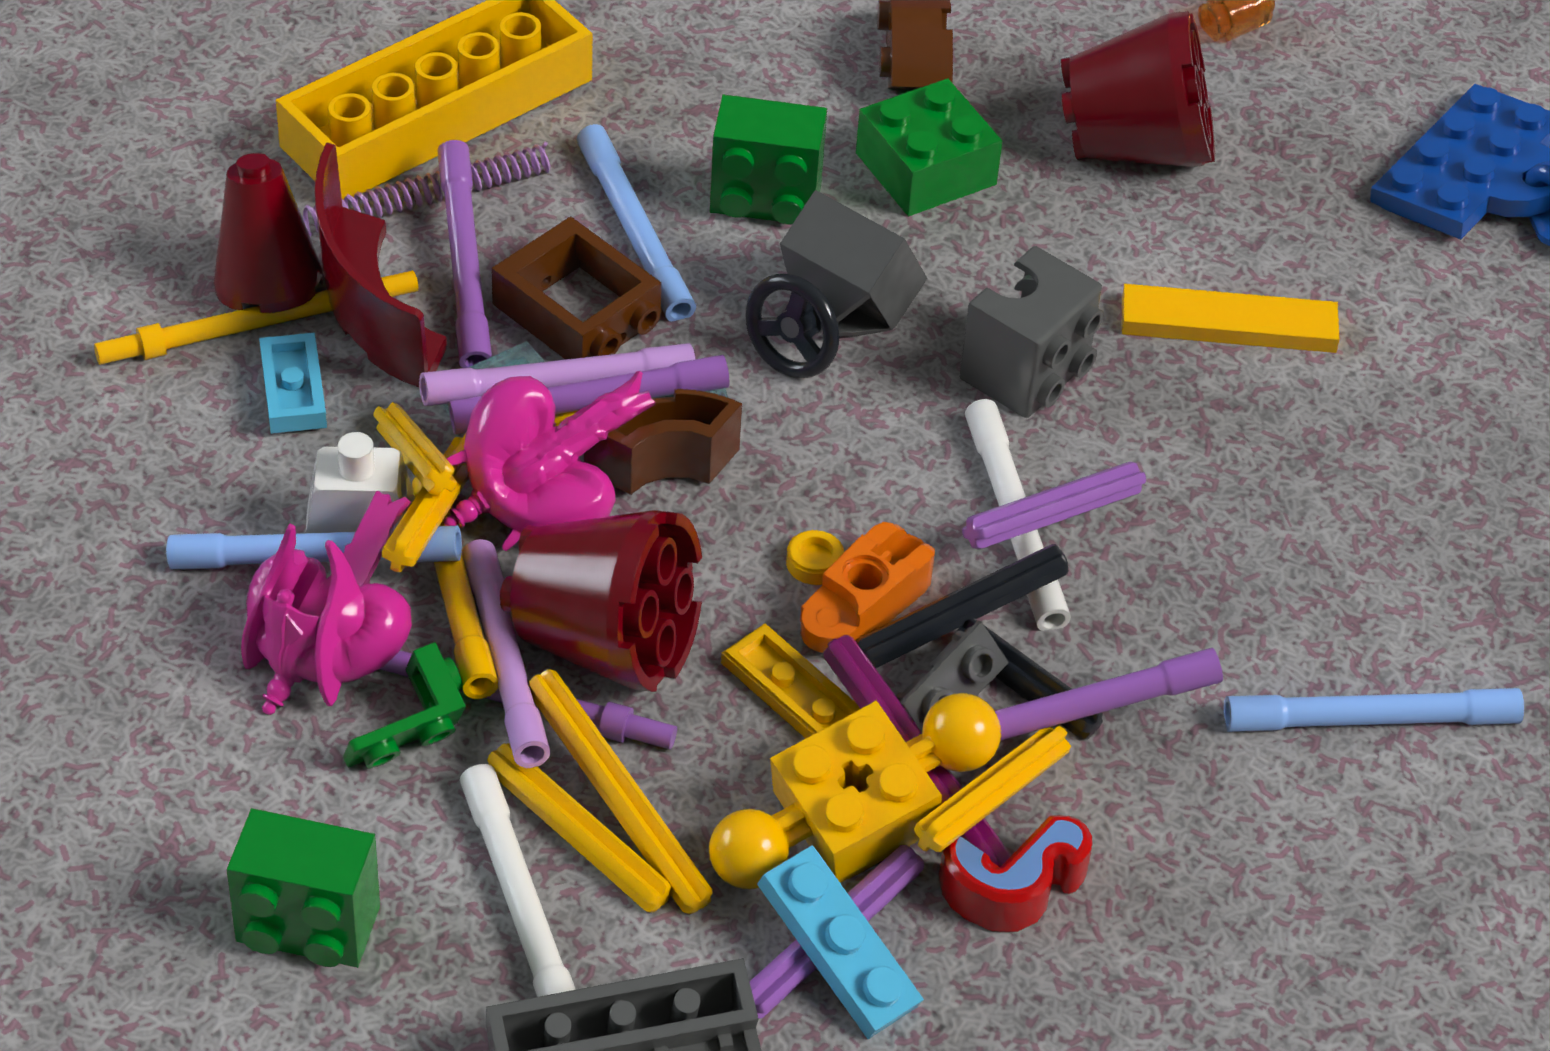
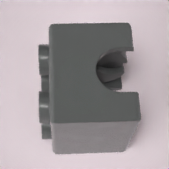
[959,246,1104,418]

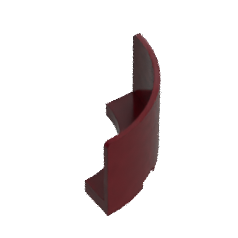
[314,142,447,388]

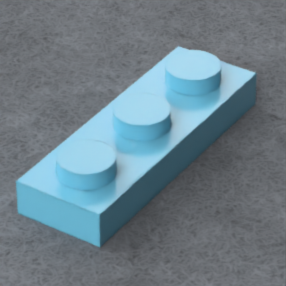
[757,845,924,1039]

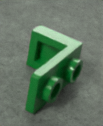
[343,642,466,769]

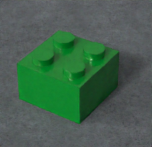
[856,78,1002,217]
[710,94,827,225]
[226,808,380,968]

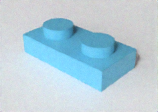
[259,333,327,434]

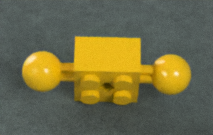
[709,693,1001,889]

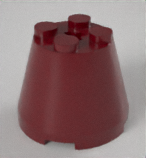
[1061,11,1215,167]
[500,510,702,692]

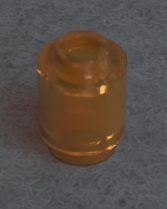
[1198,0,1275,41]

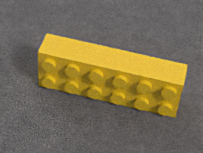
[276,0,593,200]

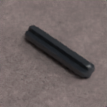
[957,619,1103,740]

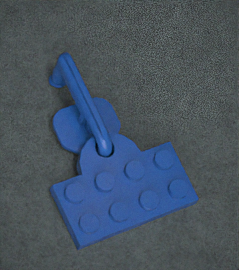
[1370,84,1550,246]

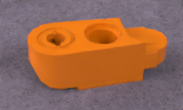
[800,522,935,653]

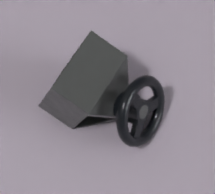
[745,190,928,378]

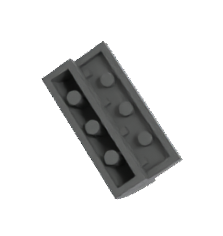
[486,958,762,1051]

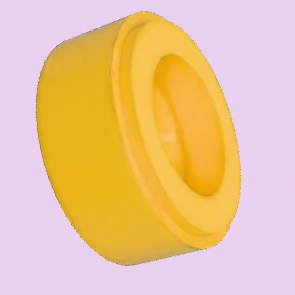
[786,530,844,585]

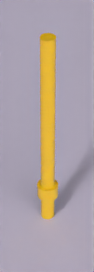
[94,270,419,365]

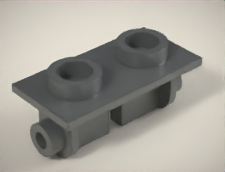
[895,620,1009,732]

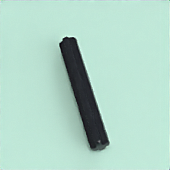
[856,544,1069,669]

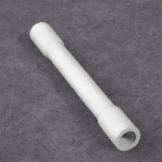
[965,399,1071,631]
[460,764,576,997]

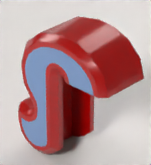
[939,815,1093,932]

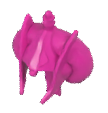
[444,371,655,551]
[241,491,412,715]

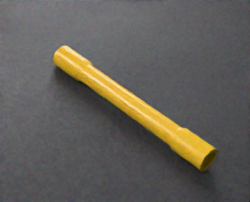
[412,477,498,699]

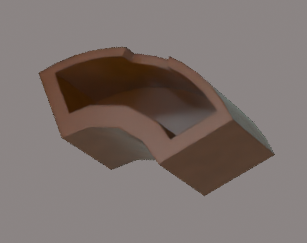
[877,0,953,90]
[584,389,742,495]

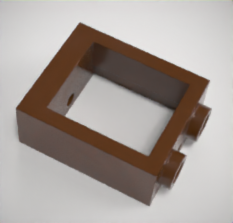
[491,216,662,360]

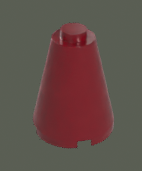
[214,153,324,313]

